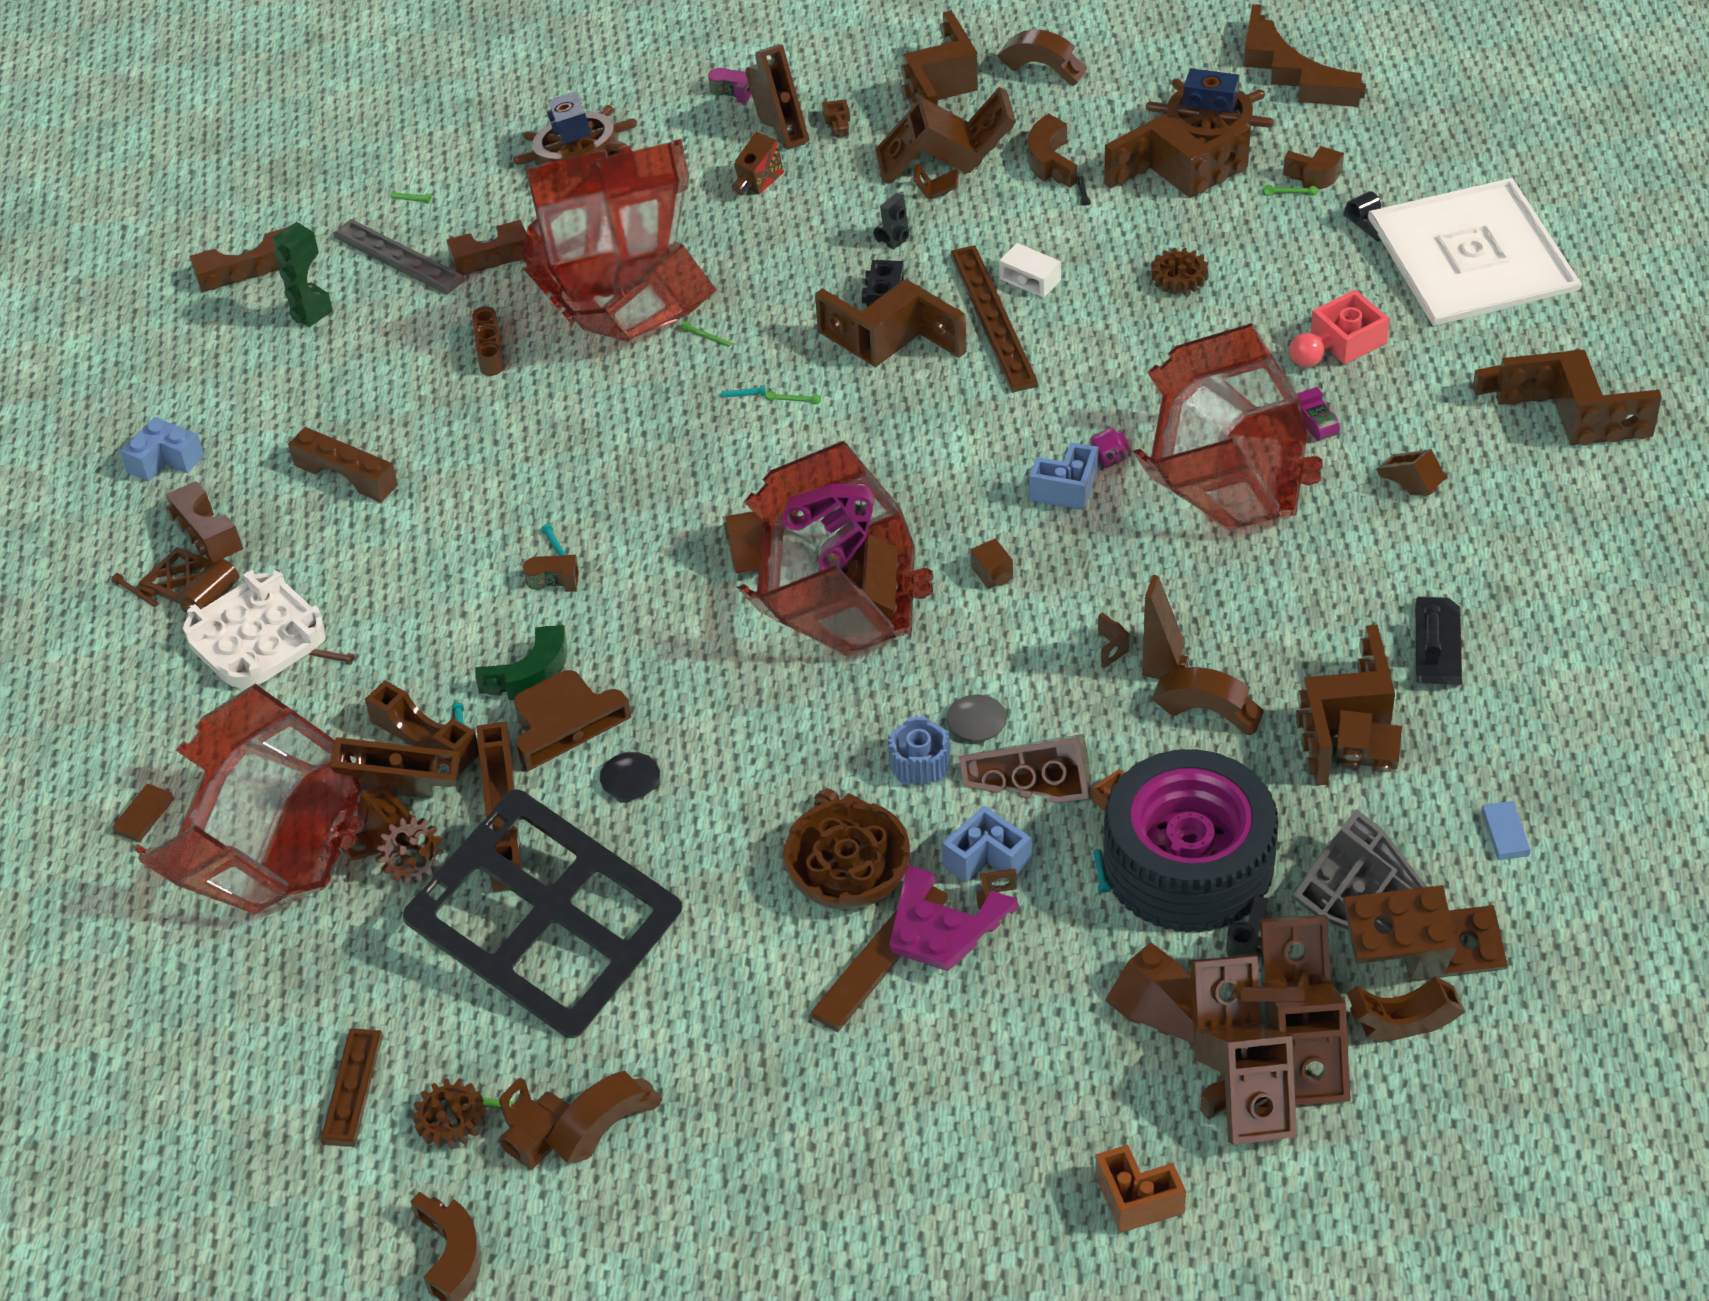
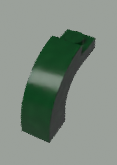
[475,625,568,700]

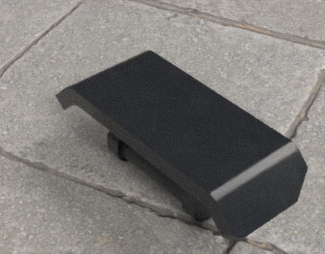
[1415,596,1462,685]

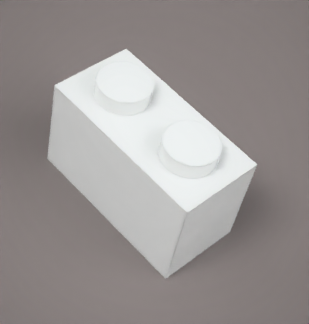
[999,243,1061,298]

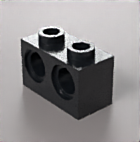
[862,260,904,307]

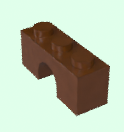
[446,220,532,275]

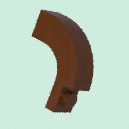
[997,29,1087,86]
[1028,113,1077,188]
[1151,667,1264,735]
[1347,976,1465,1041]
[546,1071,663,1163]
[410,1191,481,1301]

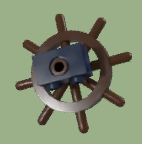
[1145,68,1274,144]
[513,91,637,179]

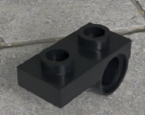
[1344,191,1381,242]
[873,193,910,250]
[1226,896,1272,957]

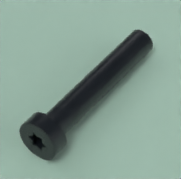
[1077,176,1091,206]

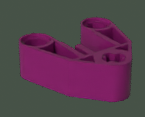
[783,484,875,574]

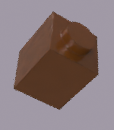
[970,538,1013,589]

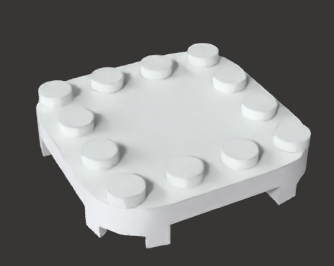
[182,570,326,691]

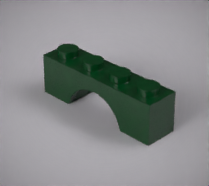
[272,222,333,327]

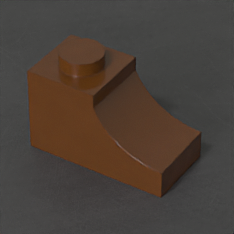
[1376,449,1446,496]

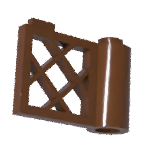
[139,547,239,615]

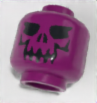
[1089,427,1130,468]

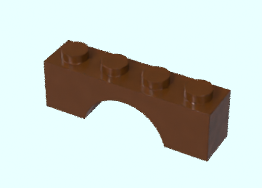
[189,227,288,292]
[288,427,398,503]
[166,481,244,563]
[365,680,479,774]

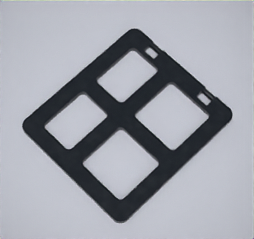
[403,789,682,1038]

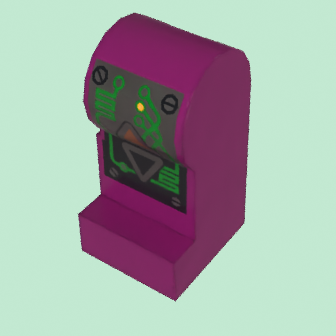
[708,68,752,104]
[1294,387,1340,441]

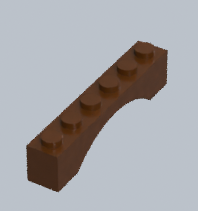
[476,721,523,891]

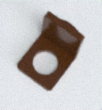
[913,164,959,199]
[1098,612,1129,668]
[976,869,1017,910]

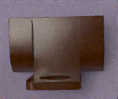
[337,787,412,860]
[499,1078,570,1171]

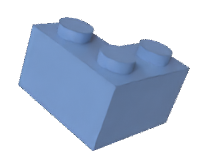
[120,417,204,482]
[1029,442,1098,510]
[942,806,1032,883]

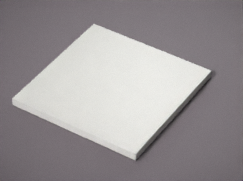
[1368,178,1582,326]

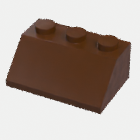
[833,534,899,632]

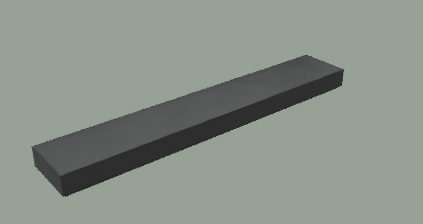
[333,219,465,295]

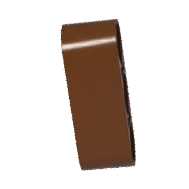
[472,306,504,376]

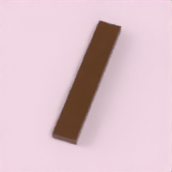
[811,886,948,1032]

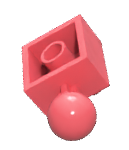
[1289,289,1390,368]

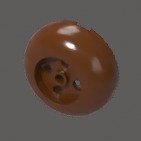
[783,799,910,910]

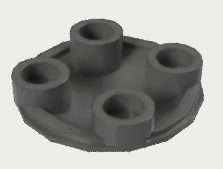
[946,694,1007,745]

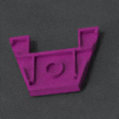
[889,865,1019,971]

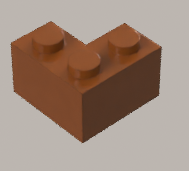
[1095,1145,1186,1233]

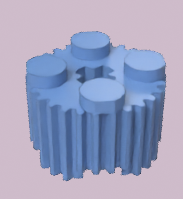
[888,715,950,786]

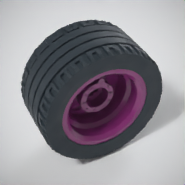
[1103,749,1279,932]

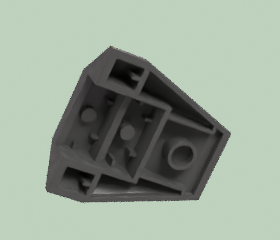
[1291,809,1427,934]

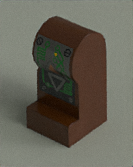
[523,555,579,592]

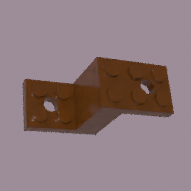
[901,10,978,108]
[875,87,1016,184]
[1104,114,1251,198]
[815,279,966,368]
[1496,349,1662,445]
[1296,625,1395,786]
[1343,885,1508,981]
[1260,914,1351,1105]
[1190,954,1297,1145]

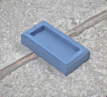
[1481,801,1530,860]

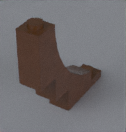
[1244,4,1366,107]

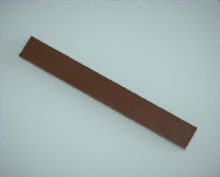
[950,245,1038,393]

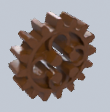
[1151,248,1209,295]
[374,815,444,884]
[412,1078,487,1149]

